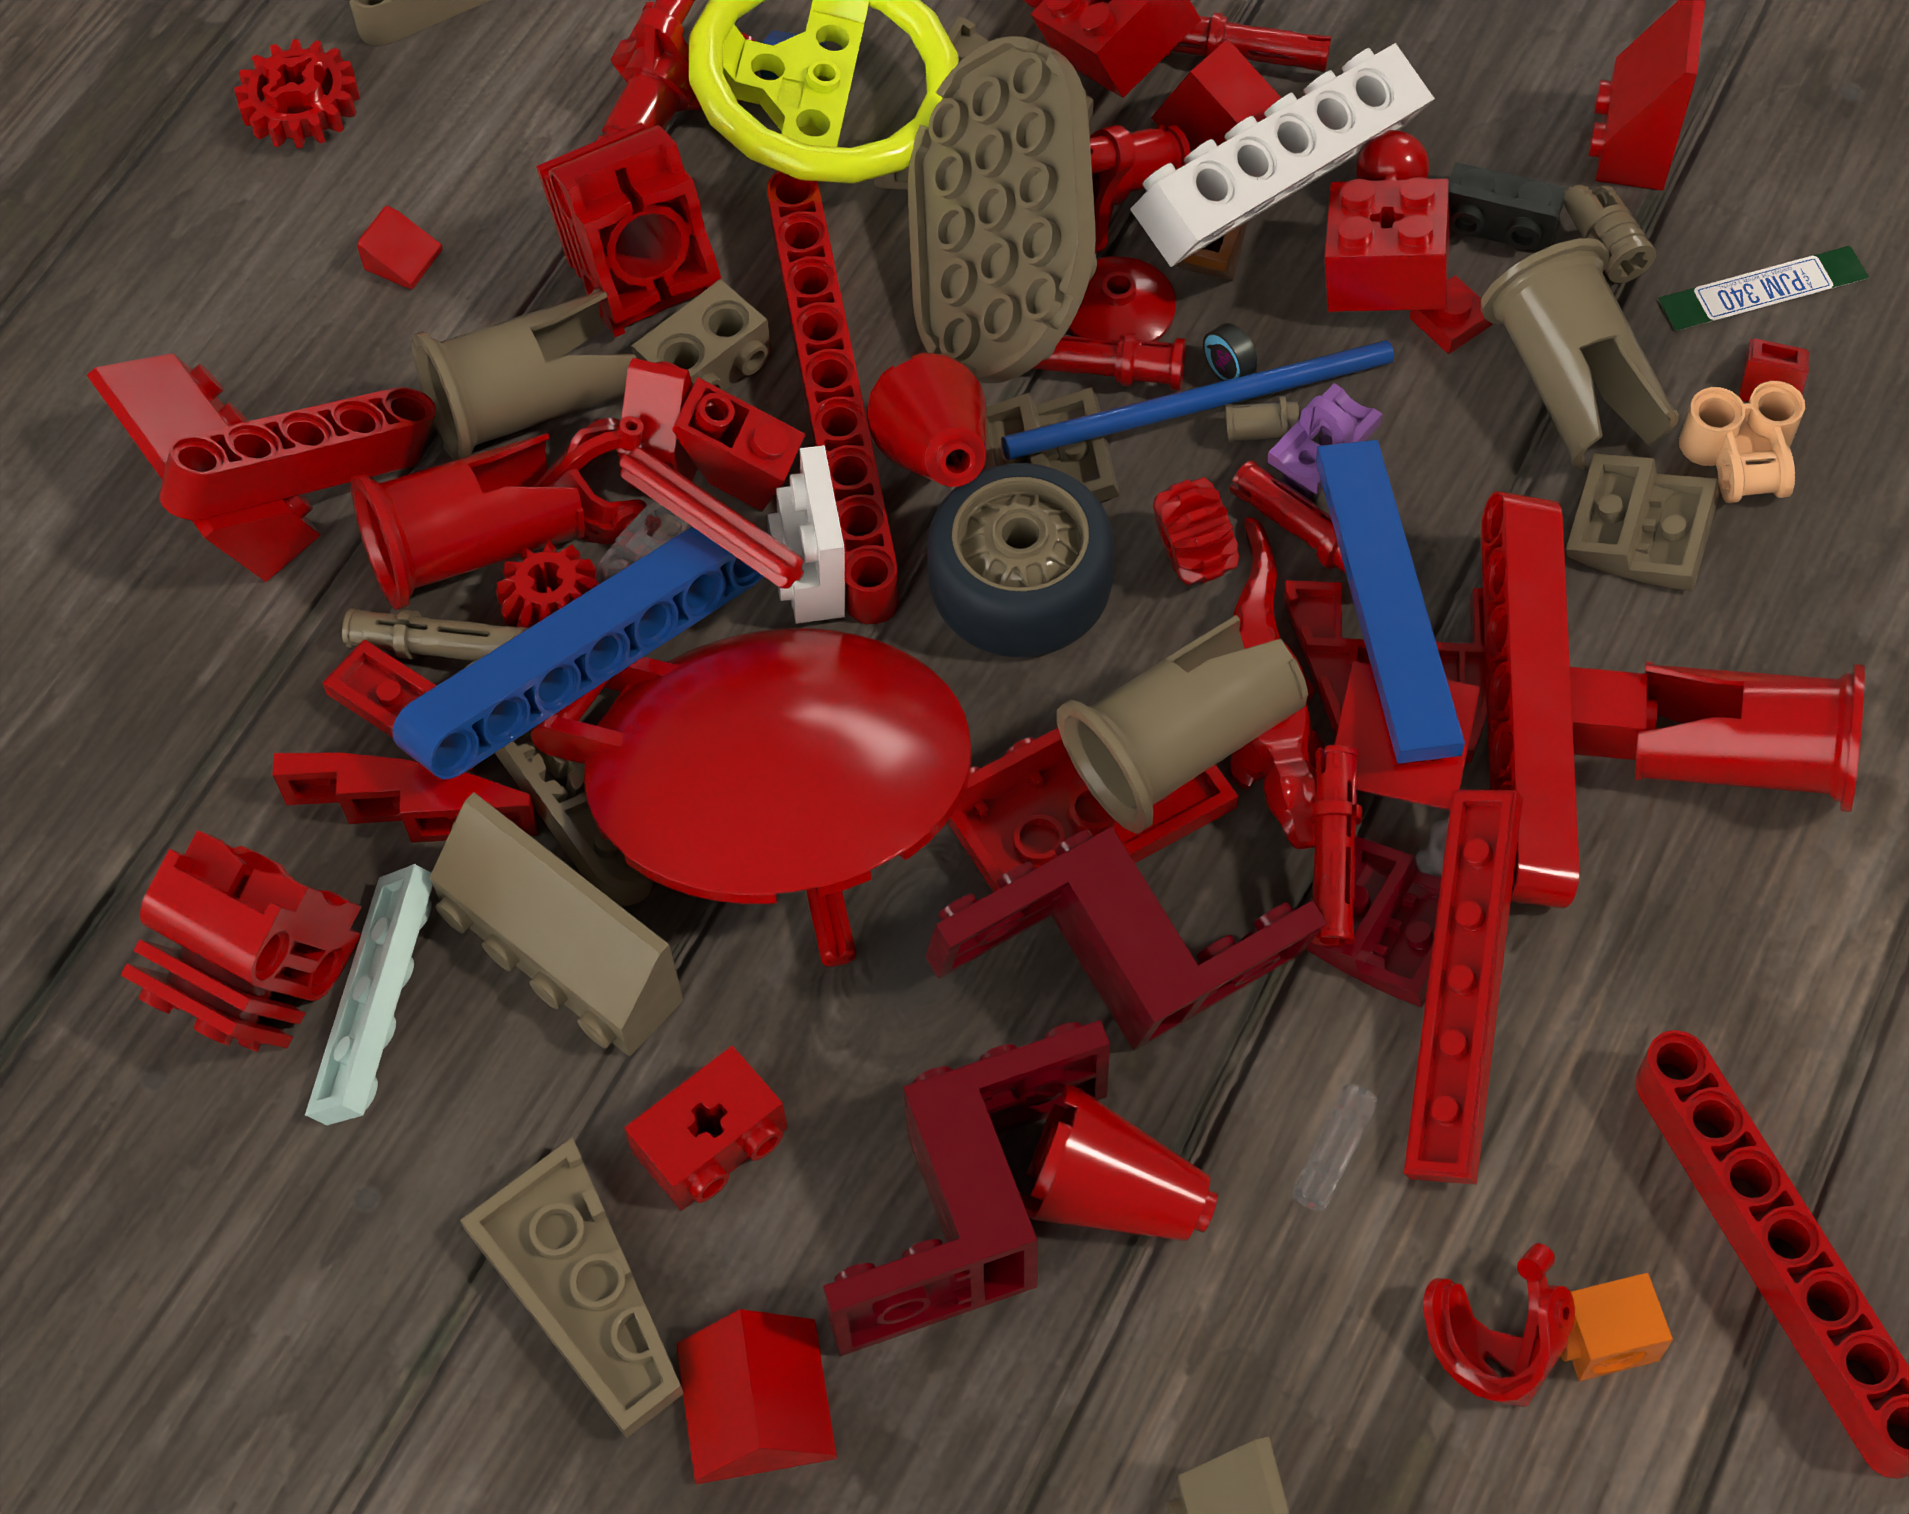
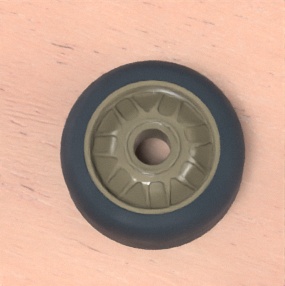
[927,463,1114,658]

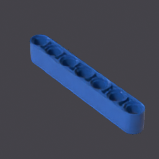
[392,527,764,779]

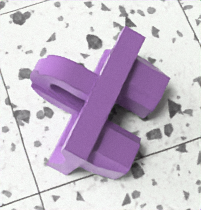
[1267,383,1383,498]

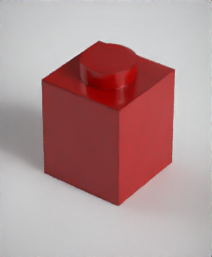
[1570,667,1657,760]

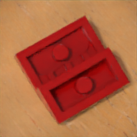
[1335,661,1480,811]

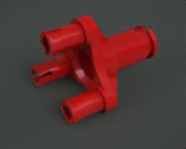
[596,0,756,141]
[1089,124,1191,254]

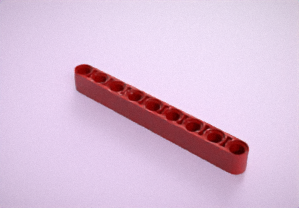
[767,171,899,624]

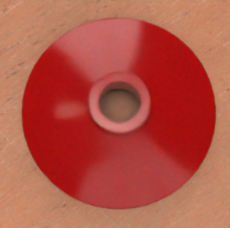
[1068,256,1176,342]

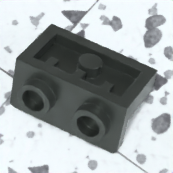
[1449,162,1567,251]

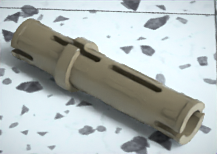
[342,608,529,661]

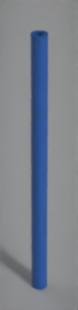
[1001,340,1394,460]

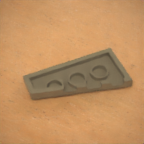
[460,1137,684,1438]

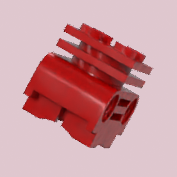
[536,122,722,338]
[120,830,361,1052]

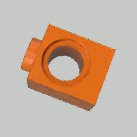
[1560,1273,1673,1381]

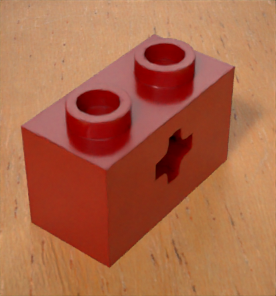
[624,1045,788,1211]

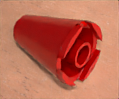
[866,353,987,487]
[1020,1084,1218,1241]

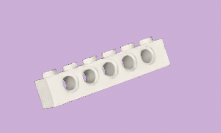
[1130,43,1435,267]

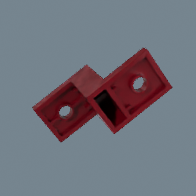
[925,827,1327,1051]
[823,1020,1110,1357]

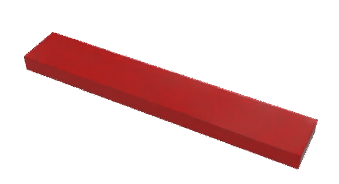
[1403,789,1523,1185]

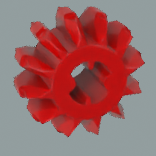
[1152,477,1239,586]
[496,539,600,628]

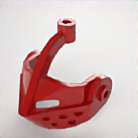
[533,416,658,544]
[1423,1243,1575,1407]

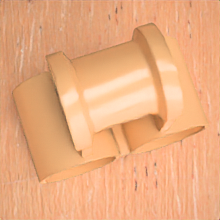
[1679,381,1805,503]

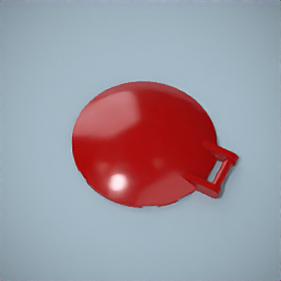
[531,628,972,904]

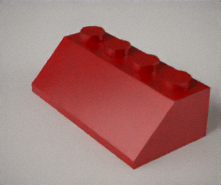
[86,353,321,582]

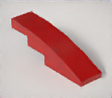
[272,752,539,843]

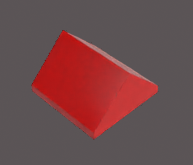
[676,1309,837,1485]

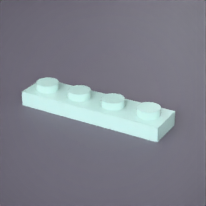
[305,864,433,1125]

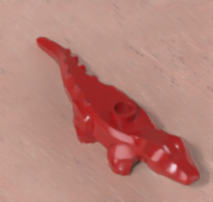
[1230,517,1325,850]

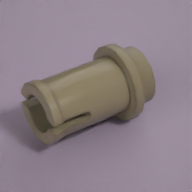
[1226,396,1299,443]

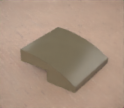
[984,387,1120,502]
[1566,453,1720,591]

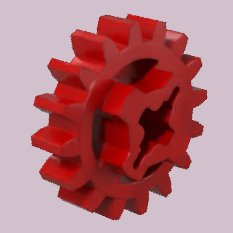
[234,39,360,149]

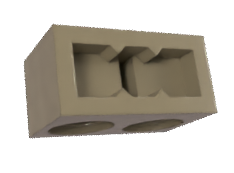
[631,279,772,391]

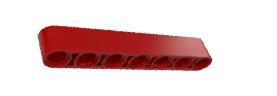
[1481,491,1580,909]
[1635,1030,1909,1479]

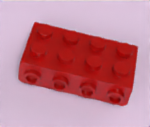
[947,728,1238,892]

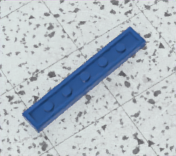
[1315,439,1465,764]

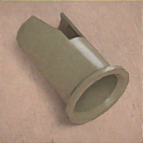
[1481,238,1679,470]
[411,288,636,461]
[1057,615,1309,834]

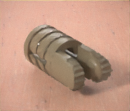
[1563,185,1656,283]

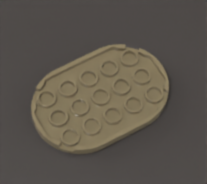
[908,36,1097,383]

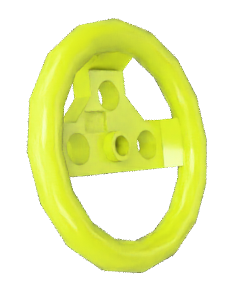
[689,0,959,184]

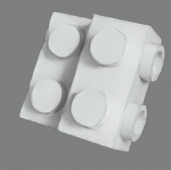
[767,445,845,624]

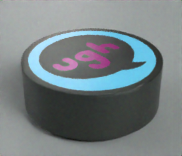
[1203,323,1257,381]

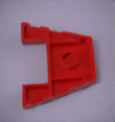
[1284,580,1487,763]

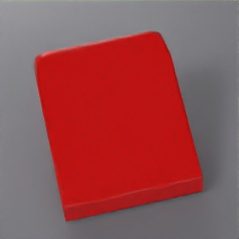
[357,205,443,290]
[1739,338,1809,402]

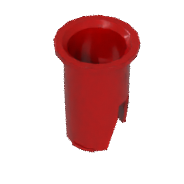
[351,433,585,611]
[1635,662,1865,812]

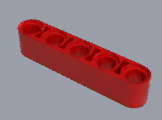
[159,387,436,520]

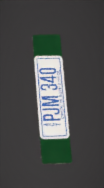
[1658,246,1869,331]

